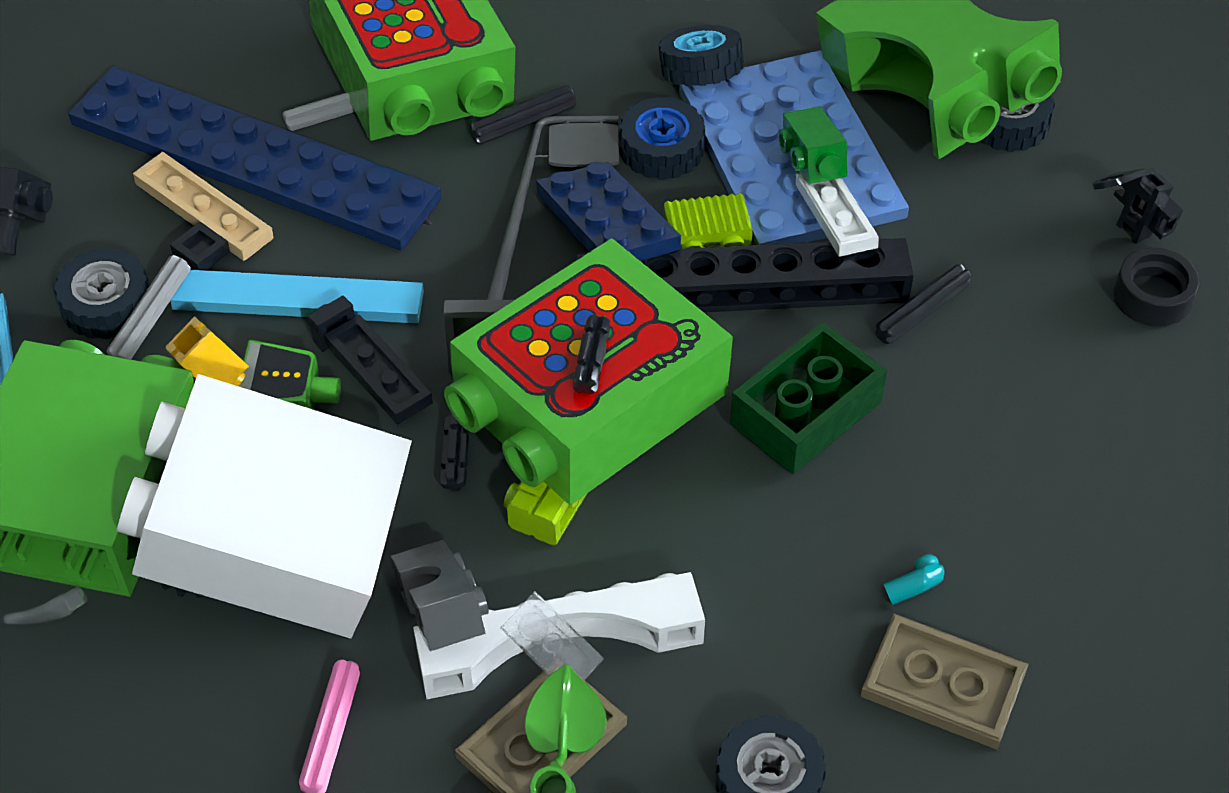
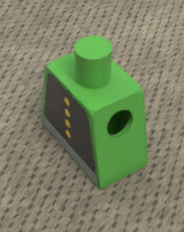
[238,340,341,410]

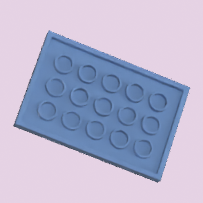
[679,50,909,245]

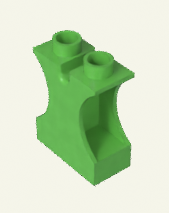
[816,0,1062,159]

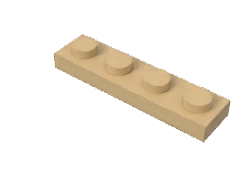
[133,152,274,261]

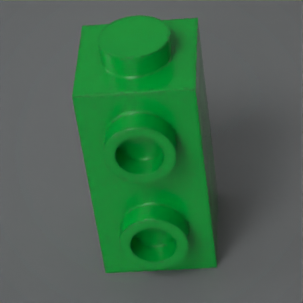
[778,106,847,185]

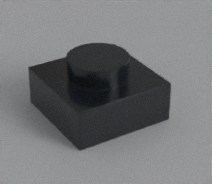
[170,222,230,271]
[308,295,355,352]

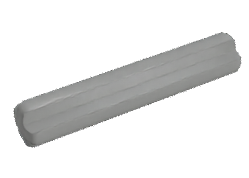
[282,93,355,131]
[107,255,190,360]

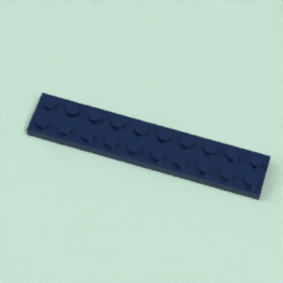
[68,66,442,251]

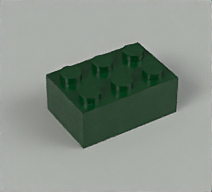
[730,322,887,475]

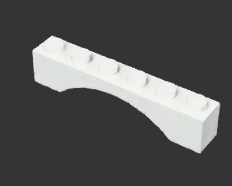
[413,572,705,700]

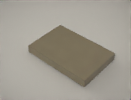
[860,613,1029,750]
[455,658,627,793]

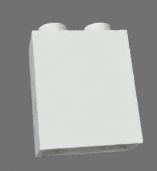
[117,374,412,638]

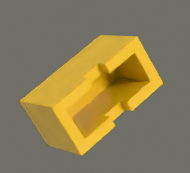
[165,316,249,386]

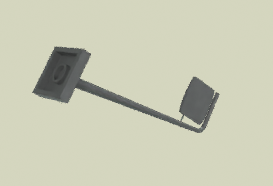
[444,115,619,373]

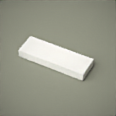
[796,173,879,257]

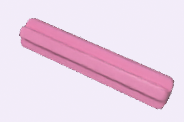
[299,659,360,793]

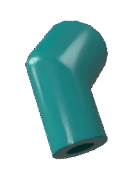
[883,554,945,605]

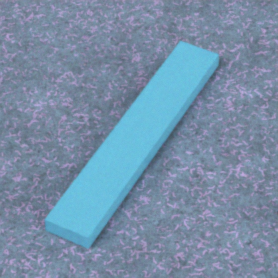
[170,270,424,324]

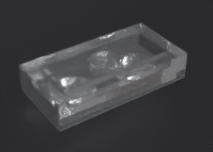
[500,592,604,681]

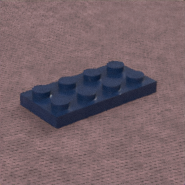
[536,162,681,261]

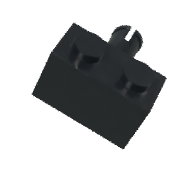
[0,166,53,256]

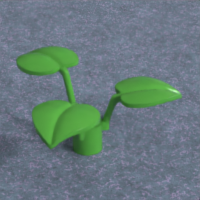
[525,665,607,793]

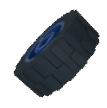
[620,96,705,179]

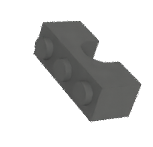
[391,539,489,651]

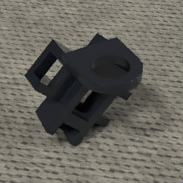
[1092,168,1183,244]

